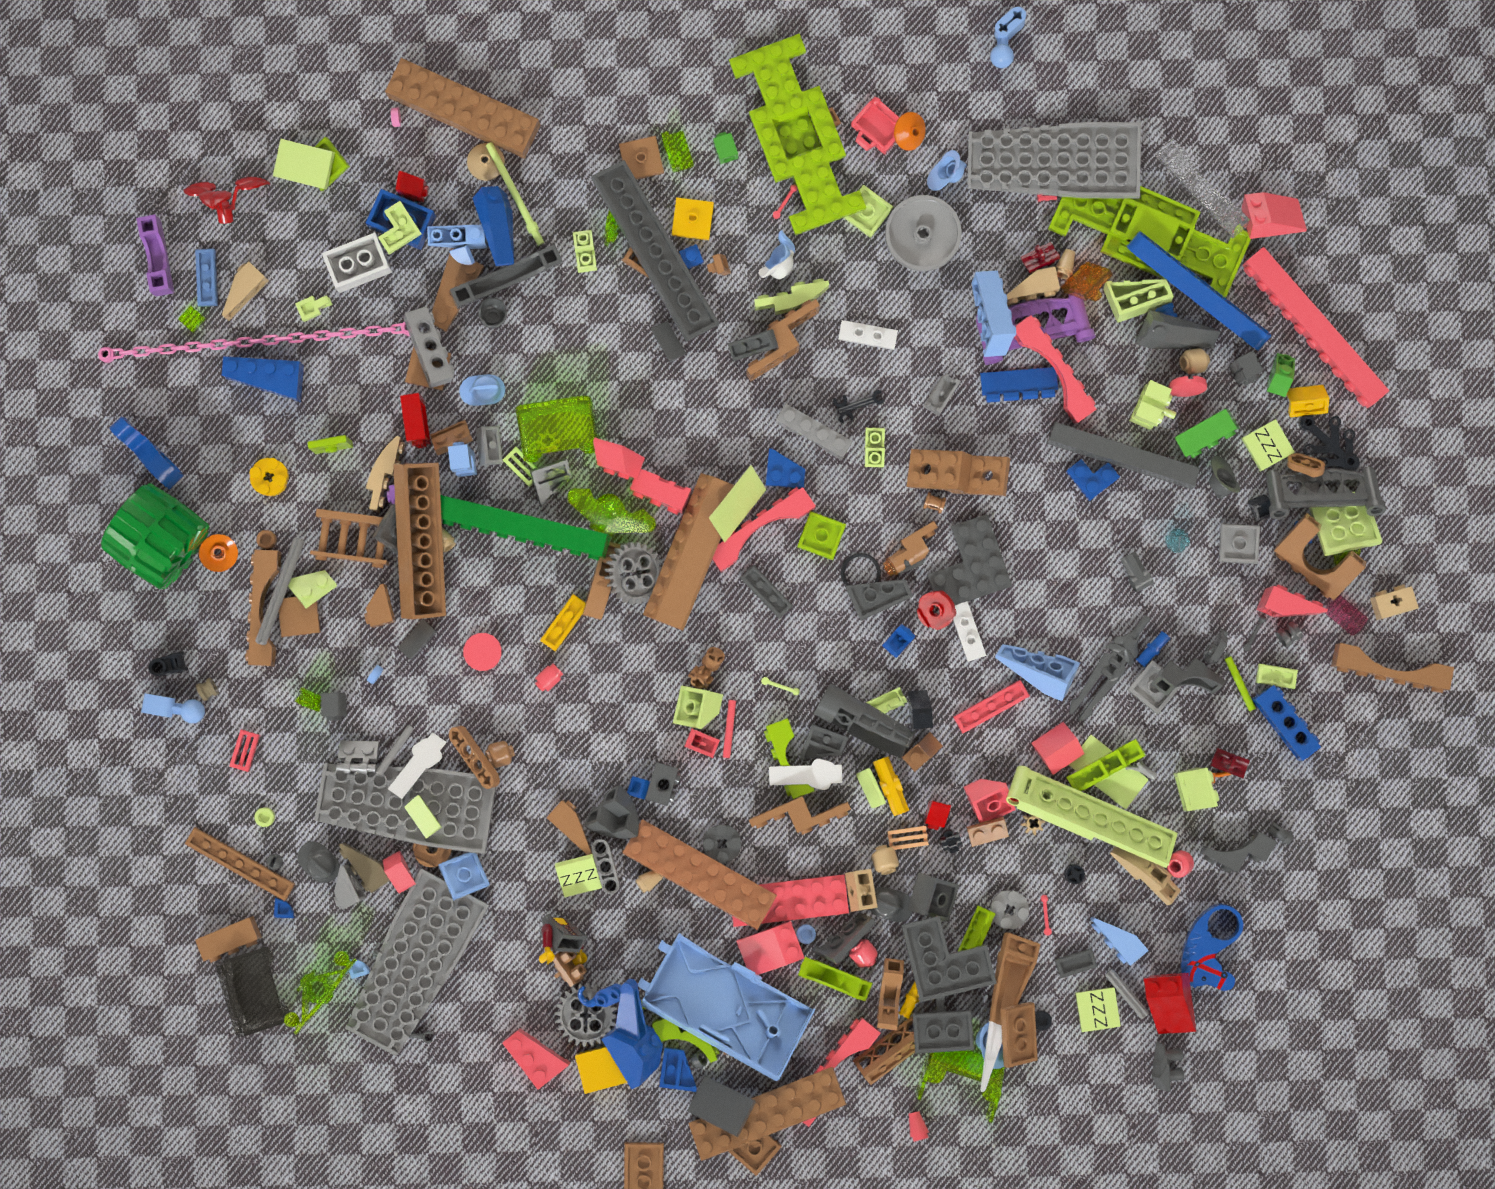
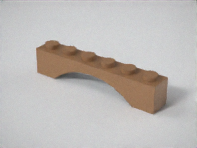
[245,550,282,667]
[1331,643,1454,693]

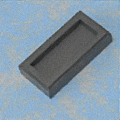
[1054,948,1098,978]

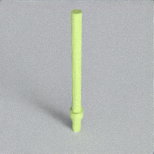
[486,142,545,246]

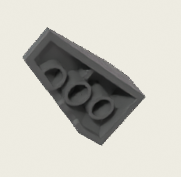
[1135,310,1221,349]

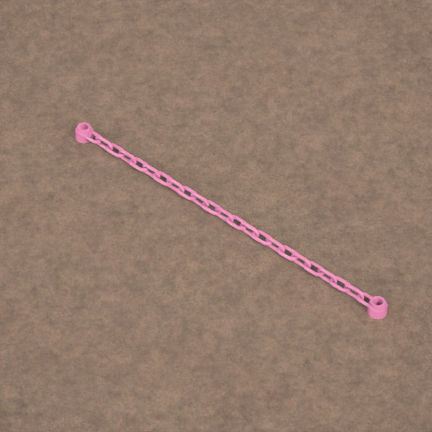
[98,321,410,363]

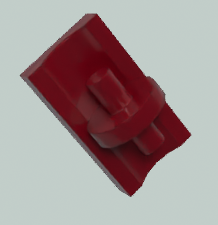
[1020,242,1060,274]
[1210,748,1250,779]

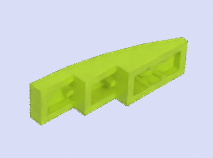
[1066,738,1146,791]

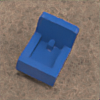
[882,624,915,658]

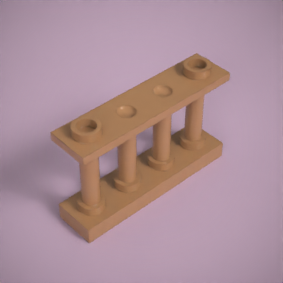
[310,509,390,568]

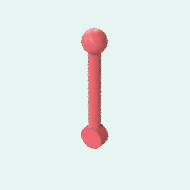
[773,184,797,219]
[1041,895,1052,936]

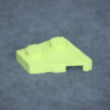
[288,570,337,608]

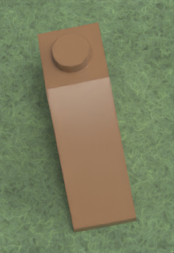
[546,800,593,855]

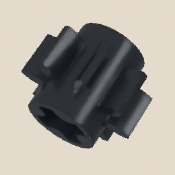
[939,829,963,854]

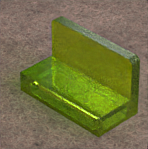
[661,131,694,173]

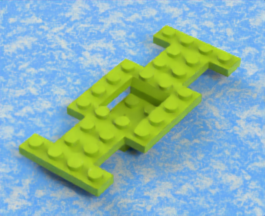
[729,33,866,235]
[1048,186,1251,298]

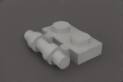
[336,740,380,774]

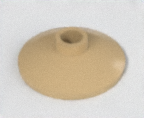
[467,143,505,181]

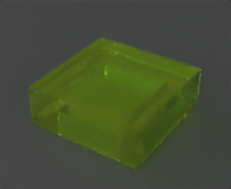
[178,305,206,333]

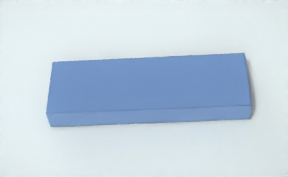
[195,249,218,307]

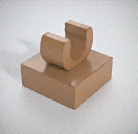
[707,254,731,276]

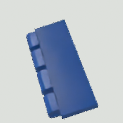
[980,367,1058,403]

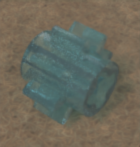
[1165,529,1190,553]

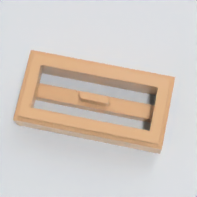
[887,826,929,850]

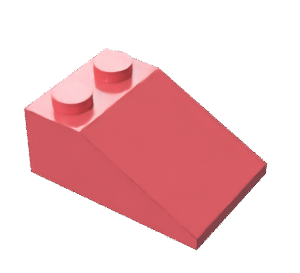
[1241,192,1307,239]
[736,920,805,975]

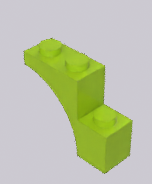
[798,957,873,1001]
[652,1018,720,1063]

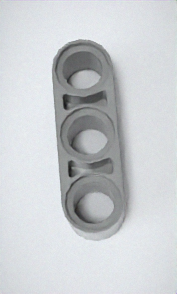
[592,839,620,894]

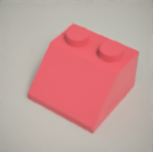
[593,438,645,480]

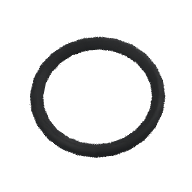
[841,553,881,586]

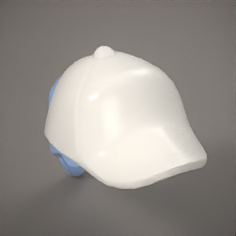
[759,230,795,279]

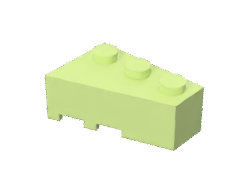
[1103,279,1174,323]

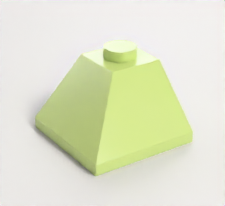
[673,686,723,729]

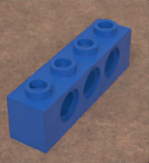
[1252,685,1321,761]

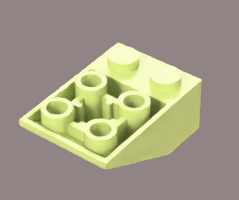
[1174,768,1219,811]

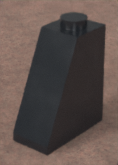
[908,690,933,730]

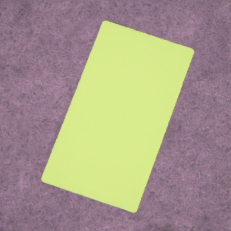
[709,465,766,542]
[1069,735,1148,809]

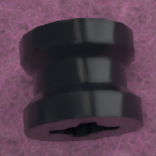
[1064,864,1085,884]

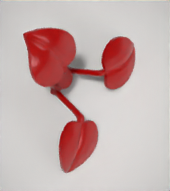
[183,177,270,224]

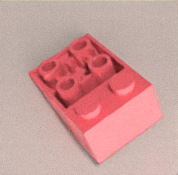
[1256,585,1328,617]

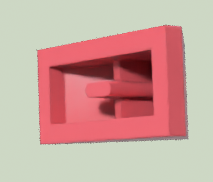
[684,729,720,758]
[383,851,416,893]

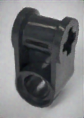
[148,651,189,677]

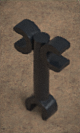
[833,390,885,424]

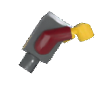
[539,914,588,966]

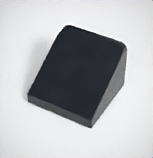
[1248,494,1271,522]

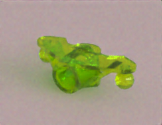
[567,488,656,537]
[284,951,357,1035]

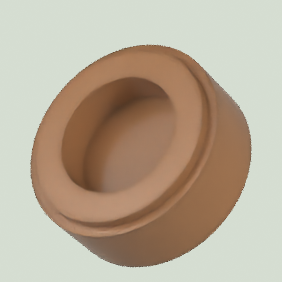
[256,530,277,550]

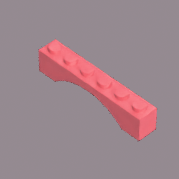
[1014,315,1097,423]
[712,487,816,572]
[803,1017,881,1127]

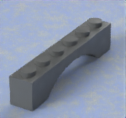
[449,244,563,309]

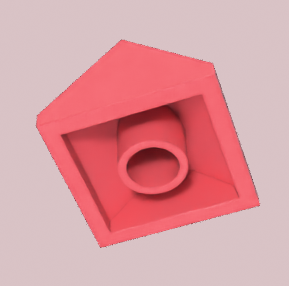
[1031,722,1084,775]

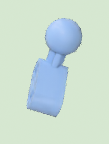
[990,7,1026,69]
[141,693,205,724]

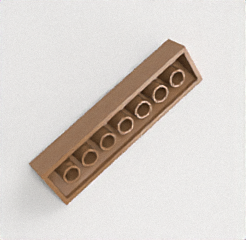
[393,463,446,620]
[643,473,734,631]

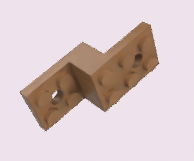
[747,299,820,382]
[906,449,1010,496]
[749,796,851,835]

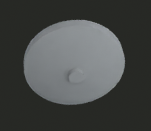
[885,195,962,272]

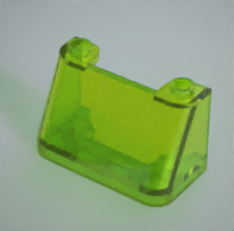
[515,396,598,462]

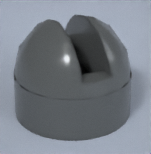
[266,854,283,870]
[690,1051,707,1068]

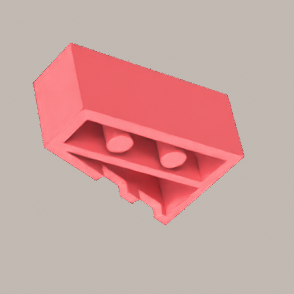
[630,469,692,515]
[502,1028,571,1089]

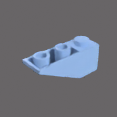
[427,225,488,249]
[1090,917,1148,966]

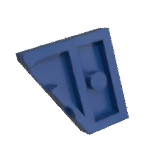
[766,448,805,489]
[659,1047,697,1092]

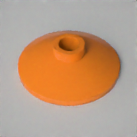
[894,112,926,151]
[199,534,238,572]

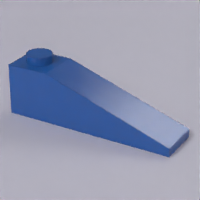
[472,186,514,266]

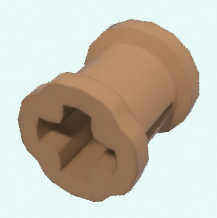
[923,492,946,514]

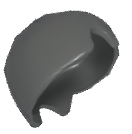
[478,297,507,329]

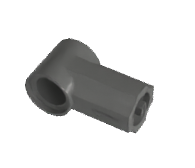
[1120,551,1154,593]

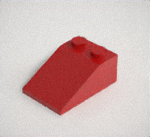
[1144,973,1197,1034]

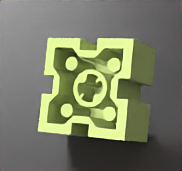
[1129,380,1176,430]

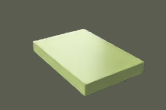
[273,139,335,190]

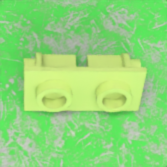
[866,687,907,713]

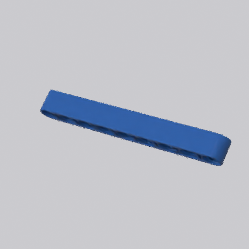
[1127,231,1272,351]

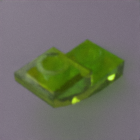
[604,210,619,247]

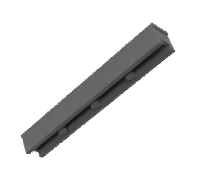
[1046,422,1200,490]

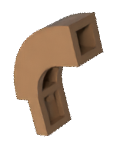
[877,958,904,1031]

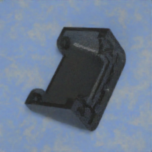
[216,946,290,1037]

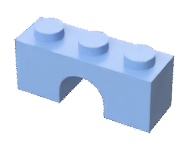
[448,442,477,477]

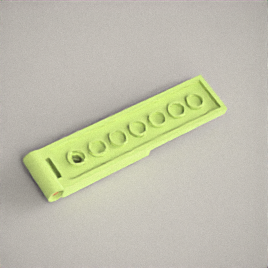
[1006,766,1178,868]

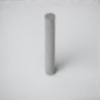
[375,725,414,777]

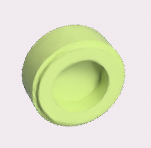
[255,807,275,827]

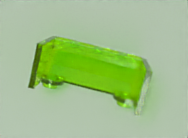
[915,1050,1005,1123]

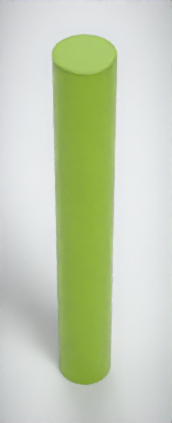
[1224,656,1256,711]

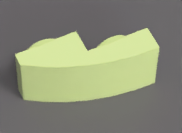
[573,230,597,273]
[865,427,885,467]

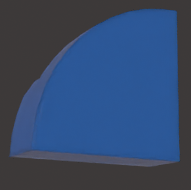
[274,898,294,919]

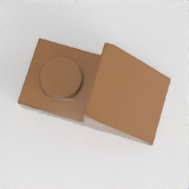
[902,732,943,772]

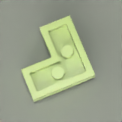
[378,201,421,255]

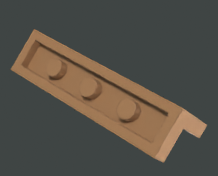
[853,1016,915,1085]

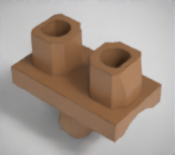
[553,952,587,987]

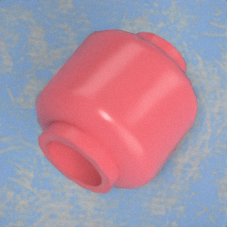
[1166,850,1194,878]
[849,939,878,968]

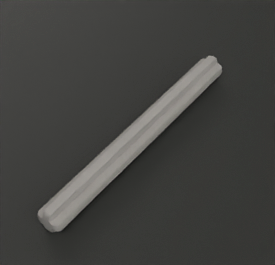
[255,537,304,645]

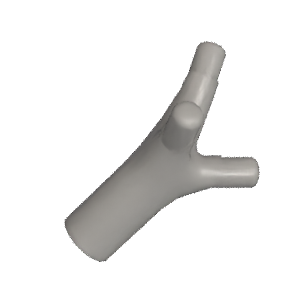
[1125,758,1157,780]

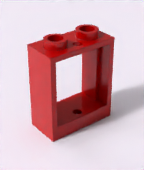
[400,393,431,449]

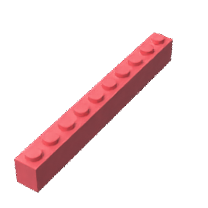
[1242,247,1390,408]

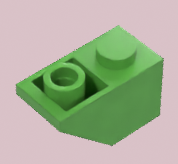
[1267,353,1295,397]

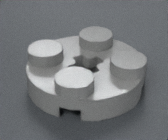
[990,890,1029,929]

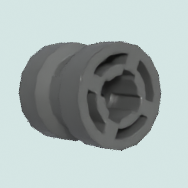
[1276,621,1303,648]

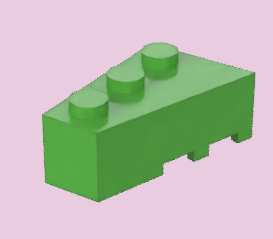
[1174,409,1240,458]

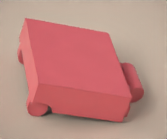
[851,97,899,154]

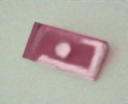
[1325,595,1368,636]

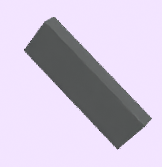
[727,329,779,362]
[740,565,793,619]

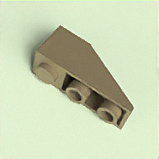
[339,843,390,893]

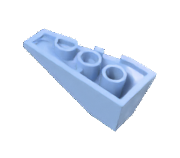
[995,644,1080,701]

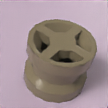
[196,677,219,701]

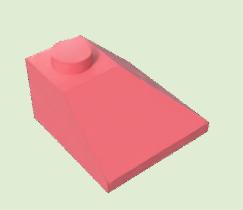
[964,779,1016,823]

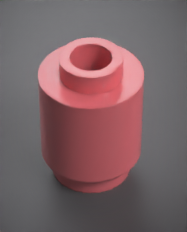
[535,664,563,692]

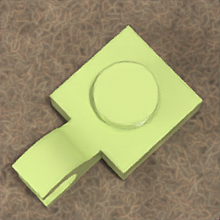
[295,296,333,322]

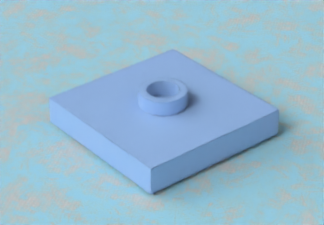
[438,852,490,901]

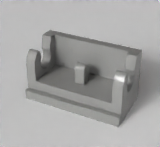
[923,373,961,416]

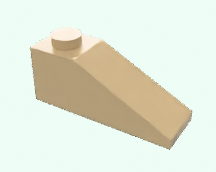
[222,261,269,321]

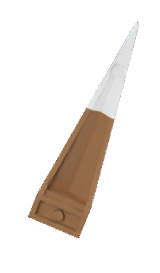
[980,932,1040,1092]

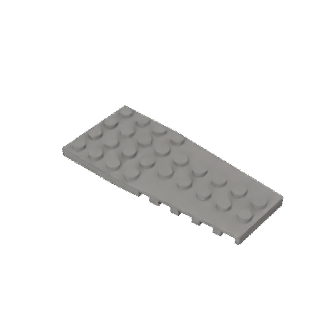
[967,122,1141,198]
[314,763,496,854]
[345,868,490,1056]

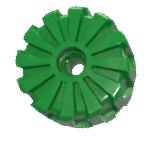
[101,483,210,589]

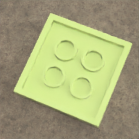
[1309,492,1382,556]

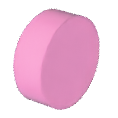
[391,107,401,127]

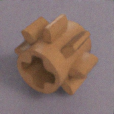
[688,665,714,689]

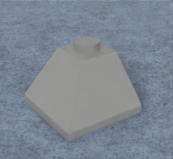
[334,864,367,910]

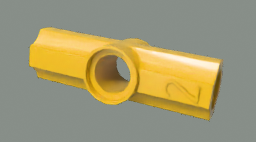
[873,756,909,816]

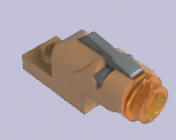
[882,521,938,576]

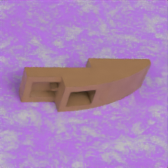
[583,542,620,620]

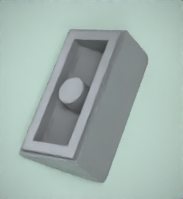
[476,426,503,466]

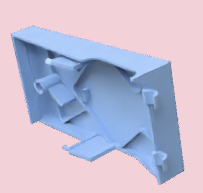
[638,933,815,1081]

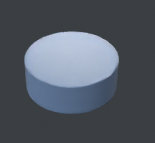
[367,665,383,684]
[796,924,816,944]

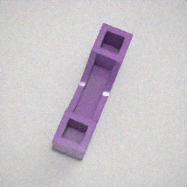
[136,215,174,297]

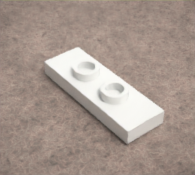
[838,320,898,350]
[953,601,986,662]

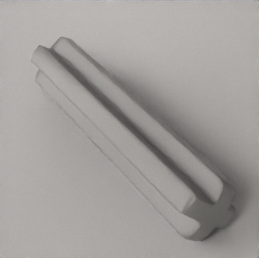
[1105,969,1149,1019]

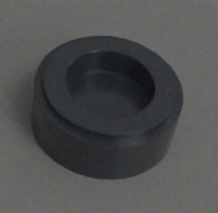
[1035,1010,1052,1031]

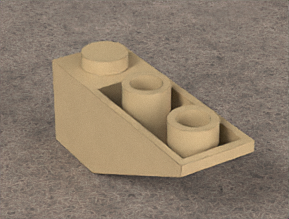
[1007,267,1060,305]

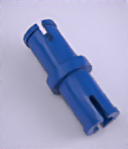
[1136,631,1171,667]

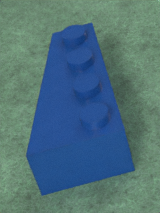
[222,356,304,403]

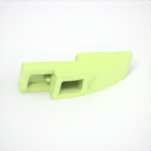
[754,279,829,315]

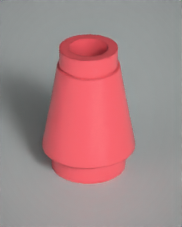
[908,1111,929,1142]

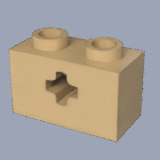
[1370,584,1419,620]
[845,869,878,912]

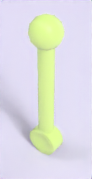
[761,677,800,695]

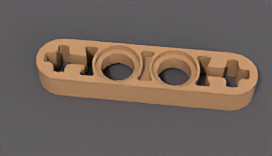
[449,726,500,789]

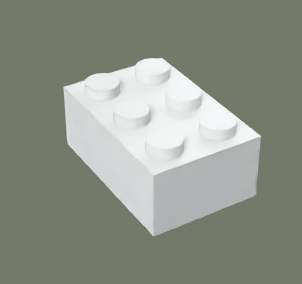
[322,233,392,293]

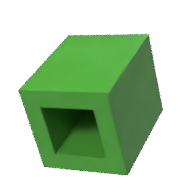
[713,132,738,165]

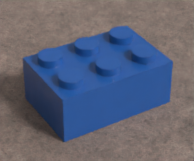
[366,189,436,250]

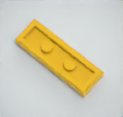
[540,594,586,652]

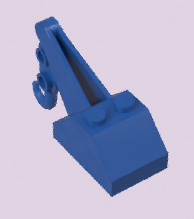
[578,979,663,1089]

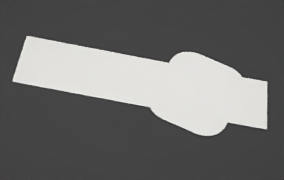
[388,732,446,799]
[769,759,842,790]

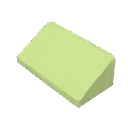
[856,768,886,808]
[405,795,442,839]

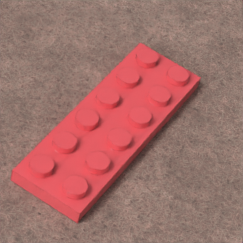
[732,874,849,927]

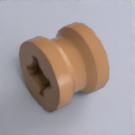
[702,647,725,671]

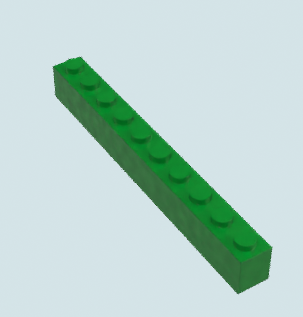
[440,495,611,561]

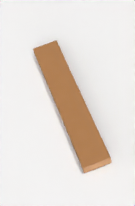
[185,827,295,901]

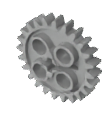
[605,542,662,604]
[555,983,618,1047]

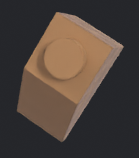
[364,584,396,628]

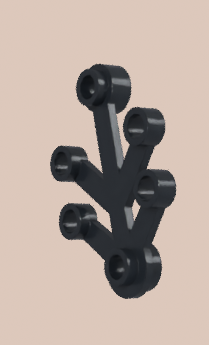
[1298,415,1360,471]

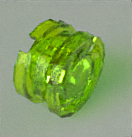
[294,687,322,712]

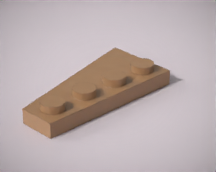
[432,248,485,332]

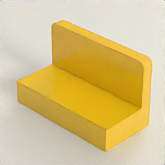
[1287,385,1329,417]

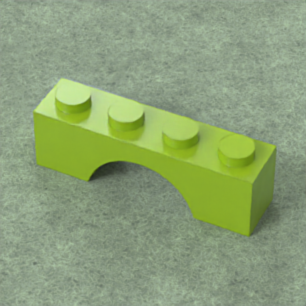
[764,718,815,799]

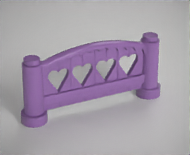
[976,291,1096,365]

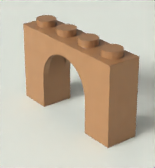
[1274,513,1367,600]

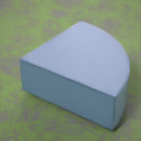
[449,245,475,265]
[346,959,370,979]

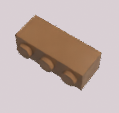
[195,916,262,963]

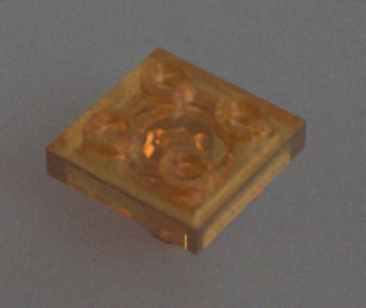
[1061,262,1113,302]

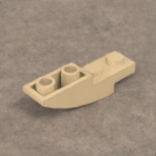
[366,436,405,512]
[1110,846,1181,905]

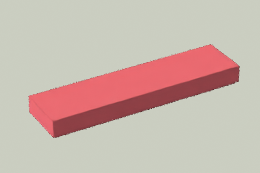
[953,680,1030,734]

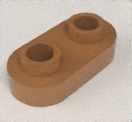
[1287,453,1325,477]

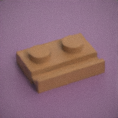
[430,420,473,455]

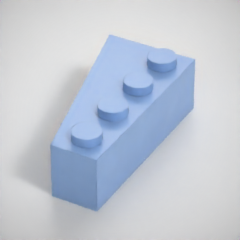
[971,270,1016,357]

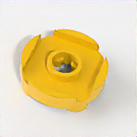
[249,458,289,497]

